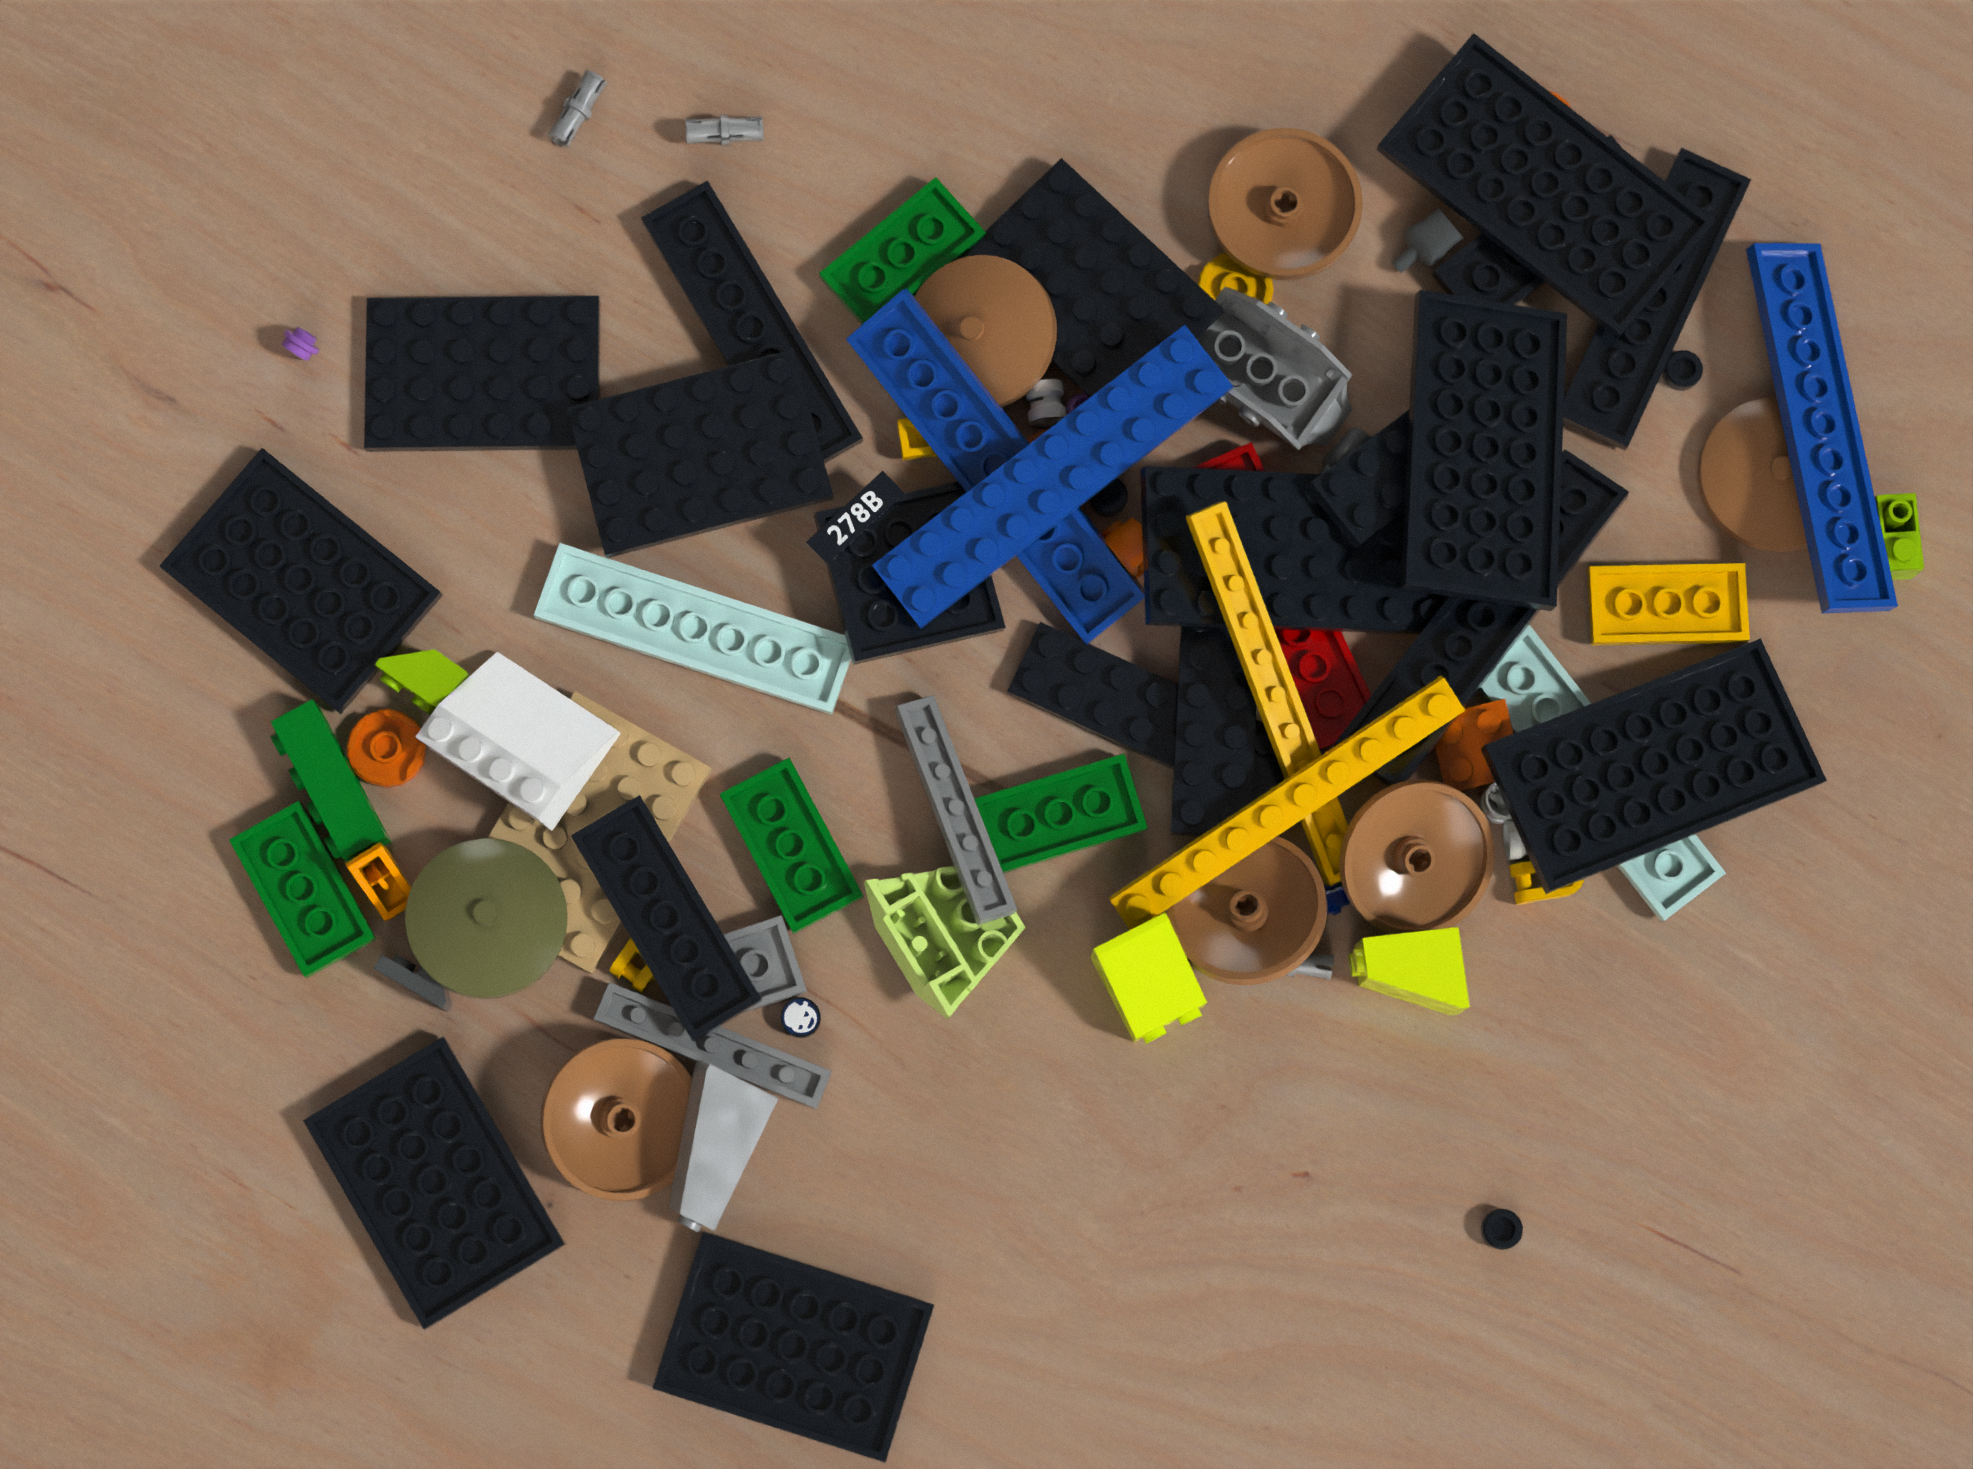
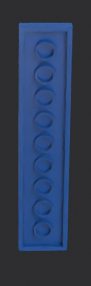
[1746,243,1898,614]
[846,289,1145,645]
[872,325,1233,629]

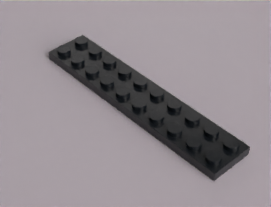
[1334,449,1629,787]

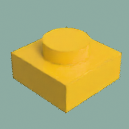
[896,418,937,461]

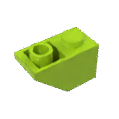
[1875,493,1924,580]
[375,649,470,715]

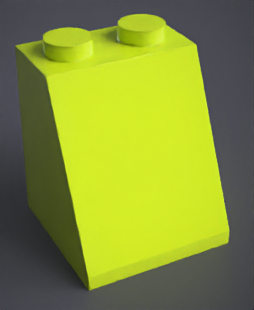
[1090,912,1207,1044]
[1348,927,1470,1015]

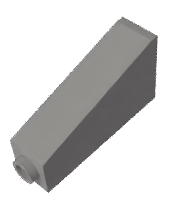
[668,1060,779,1232]

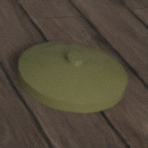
[405,839,567,999]

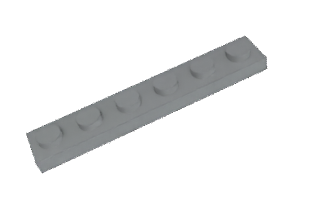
[895,695,1017,925]
[594,982,832,1109]

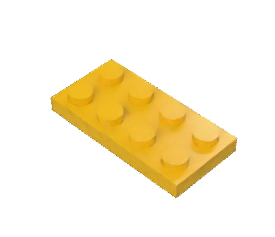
[1587,563,1750,646]

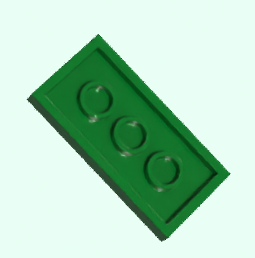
[819,177,986,325]
[974,754,1148,874]
[719,757,864,935]
[229,801,377,979]

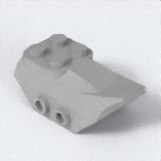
[1197,286,1352,450]

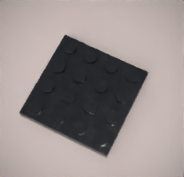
[813,481,1006,665]

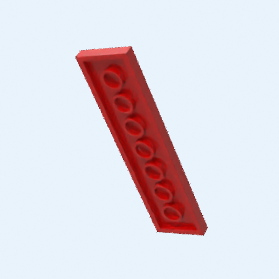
[1192,442,1371,750]

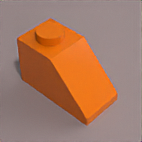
[1102,517,1144,579]

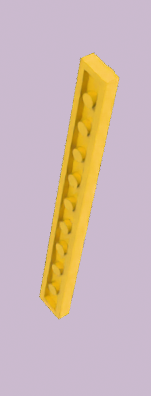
[1185,501,1348,885]
[1108,676,1465,930]

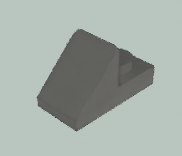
[374,954,452,1012]

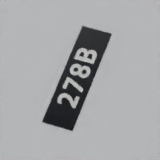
[806,471,904,565]

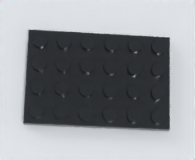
[956,158,1224,398]
[364,296,600,452]
[567,349,834,558]
[159,448,443,715]
[303,1037,566,1330]
[652,1232,934,1463]

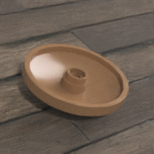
[1208,128,1363,280]
[914,255,1057,408]
[1697,398,1807,552]
[1339,779,1495,934]
[1167,836,1327,985]
[540,1038,692,1201]

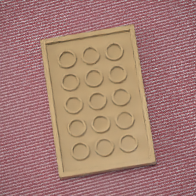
[487,691,712,975]

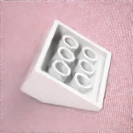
[416,652,621,831]

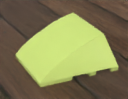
[864,865,1026,1019]

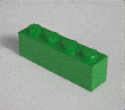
[270,699,392,862]

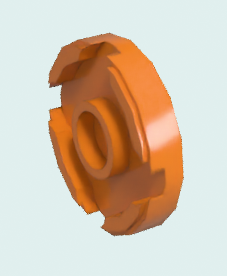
[346,709,427,788]

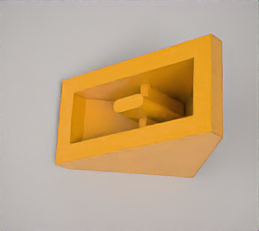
[345,842,412,922]

